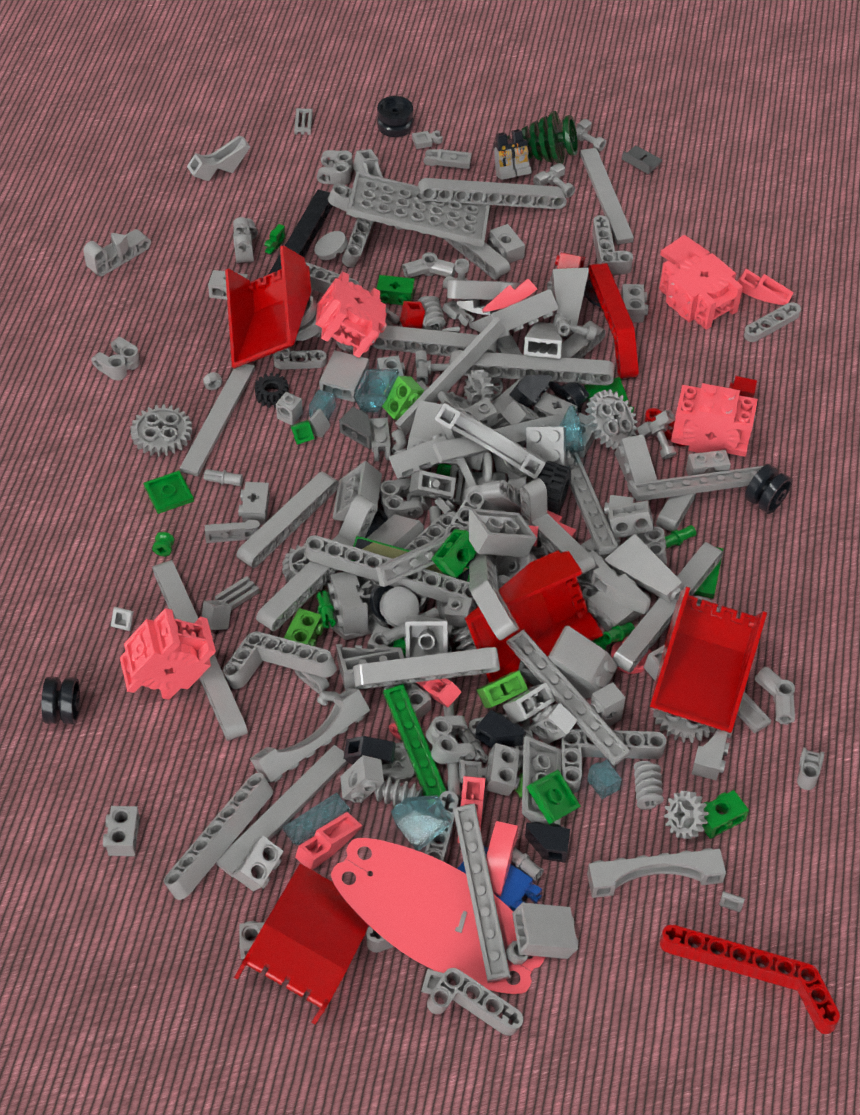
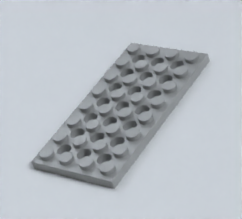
[346,171,490,247]

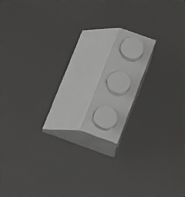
[332,461,382,521]
[469,508,537,557]

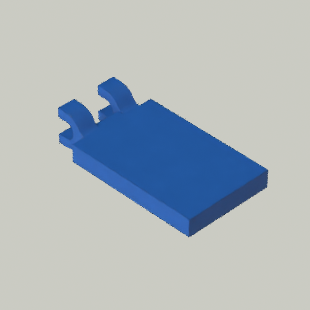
[457,845,542,912]

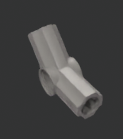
[402,252,455,278]
[755,667,795,725]

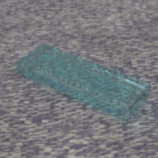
[283,792,349,846]

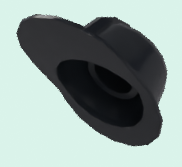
[549,381,589,413]

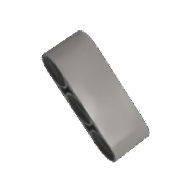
[656,493,696,532]

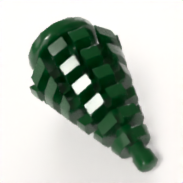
[493,111,578,164]

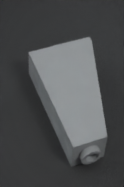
[551,268,589,338]
[524,322,562,359]
[604,534,684,603]

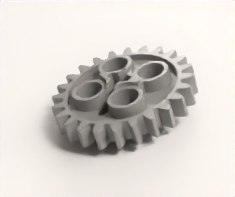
[585,390,638,450]
[130,404,193,457]
[652,709,716,743]

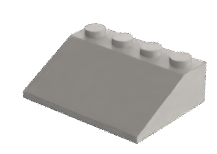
[469,289,559,338]
[407,400,484,471]

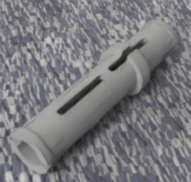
[381,608,440,645]

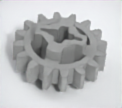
[464,370,494,406]
[664,791,709,839]

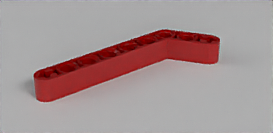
[588,263,639,379]
[660,925,840,1034]

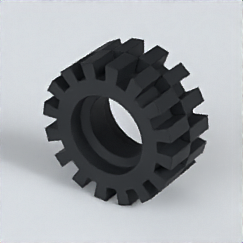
[255,373,289,408]

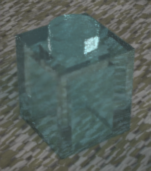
[309,390,336,420]
[587,760,622,799]

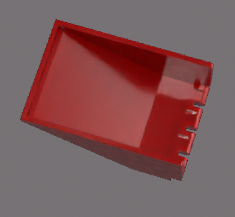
[225,245,311,368]
[465,550,603,683]
[649,586,767,733]
[234,863,369,1024]

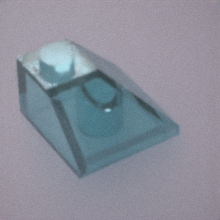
[353,369,399,412]
[559,405,584,452]
[391,795,451,851]

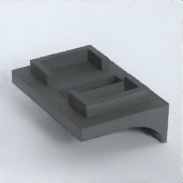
[622,145,662,174]

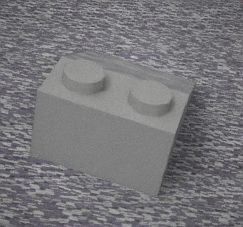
[548,626,618,699]

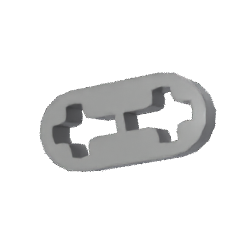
[294,669,329,693]

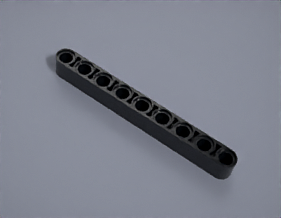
[269,189,333,274]

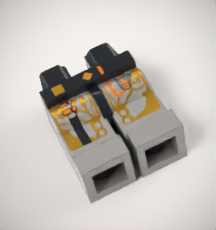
[493,129,532,180]

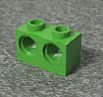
[381,376,424,420]
[284,608,324,646]
[476,671,528,708]

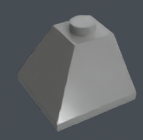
[405,616,448,658]

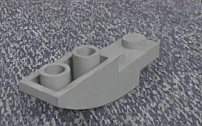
[589,550,651,614]

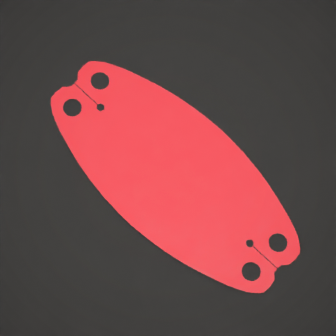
[331,838,545,994]

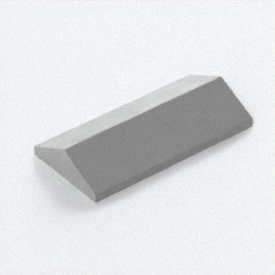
[522,736,561,826]

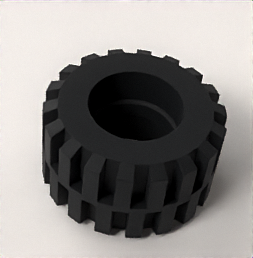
[538,461,571,514]

